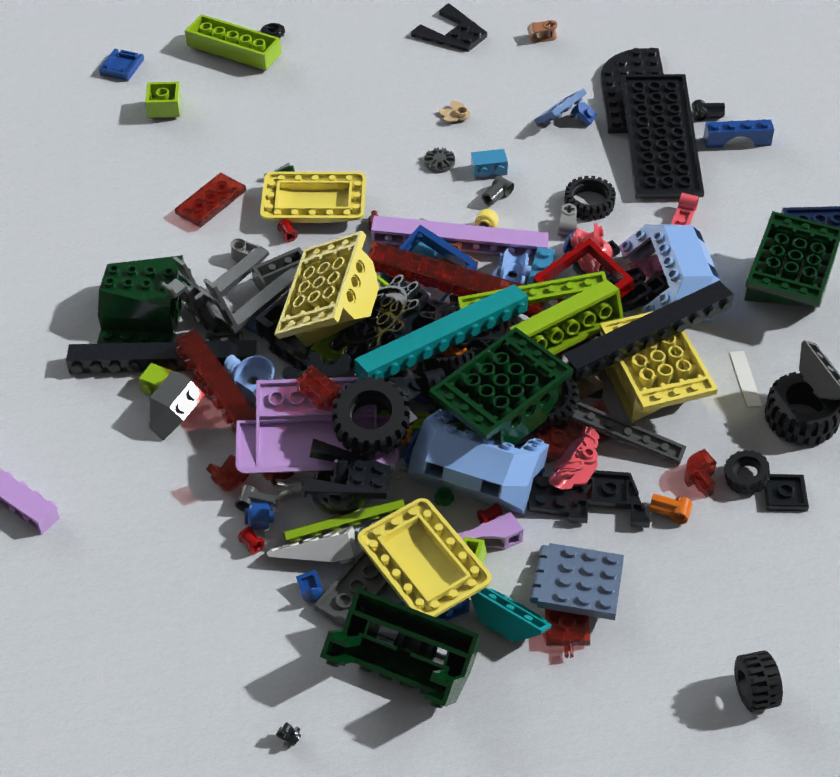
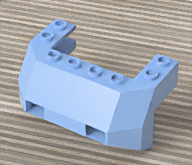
[619,224,720,324]
[407,409,549,515]

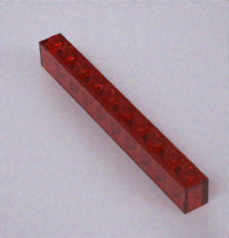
[367,241,547,318]
[175,329,294,486]

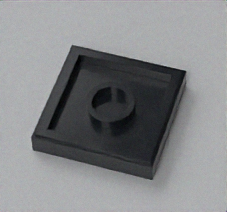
[764,474,809,511]

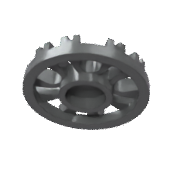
[424,147,455,172]

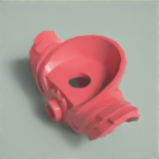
[570,223,614,274]
[549,426,599,490]

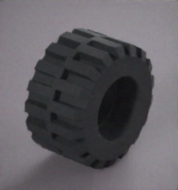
[734,650,783,712]

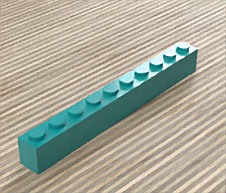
[355,284,528,380]

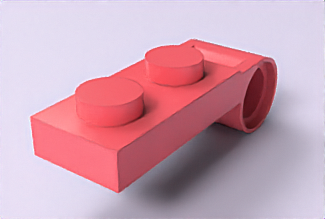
[671,193,699,225]

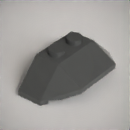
[799,340,840,401]
[148,371,207,440]

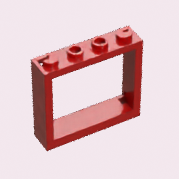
[533,238,634,306]

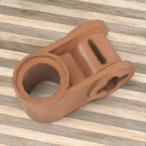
[527,20,557,43]

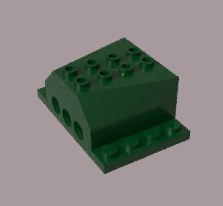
[744,211,840,308]
[97,255,192,344]
[429,327,573,444]

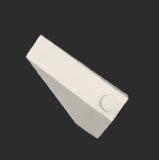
[267,526,357,564]

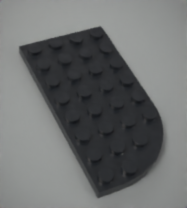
[600,48,664,134]

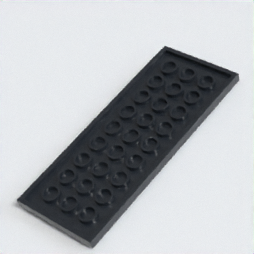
[620,74,704,198]

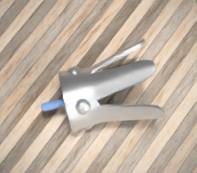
[275,477,304,500]

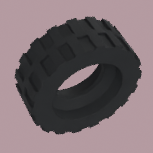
[724,450,770,495]

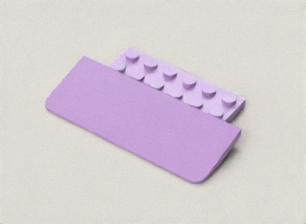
[236,377,399,474]

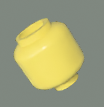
[474,209,499,227]

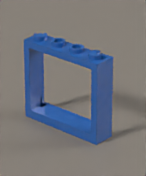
[380,224,478,311]

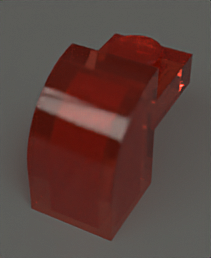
[684,449,717,498]
[206,454,250,492]

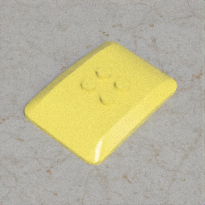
[260,172,366,223]
[358,498,492,617]

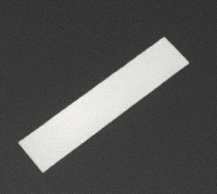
[730,351,762,407]

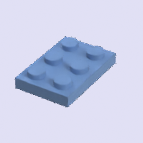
[534,88,587,125]

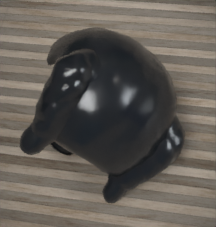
[311,458,371,515]

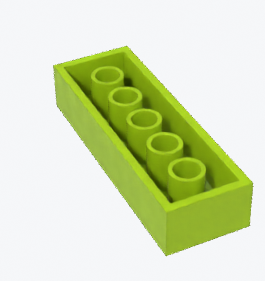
[185,14,282,70]
[510,279,624,355]

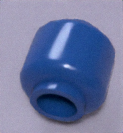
[245,503,274,530]

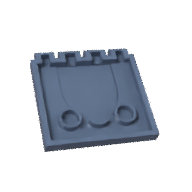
[530,543,624,620]

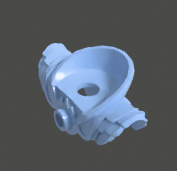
[489,248,531,290]
[223,355,275,405]

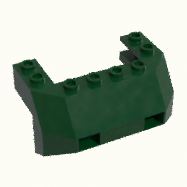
[320,588,480,708]

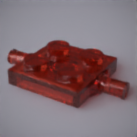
[544,609,591,658]

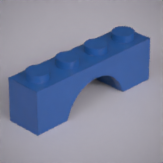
[703,119,774,148]

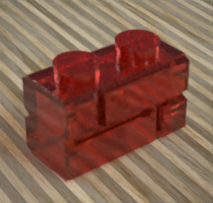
[296,365,342,411]

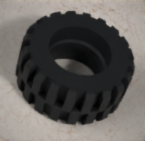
[764,372,840,446]
[332,376,410,457]

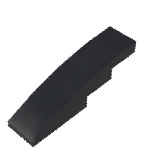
[621,274,669,312]

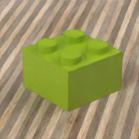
[145,81,182,118]

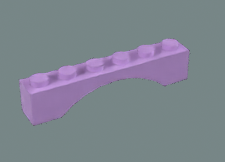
[459,512,523,550]

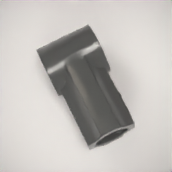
[482,176,514,206]
[235,485,278,513]

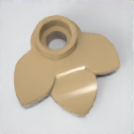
[439,101,470,122]

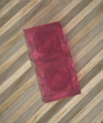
[628,255,664,277]

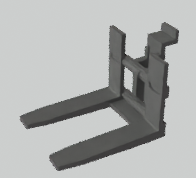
[161,246,297,335]

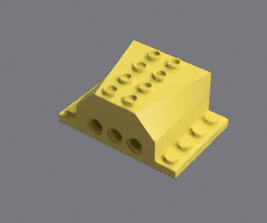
[274,231,379,347]
[599,312,718,423]

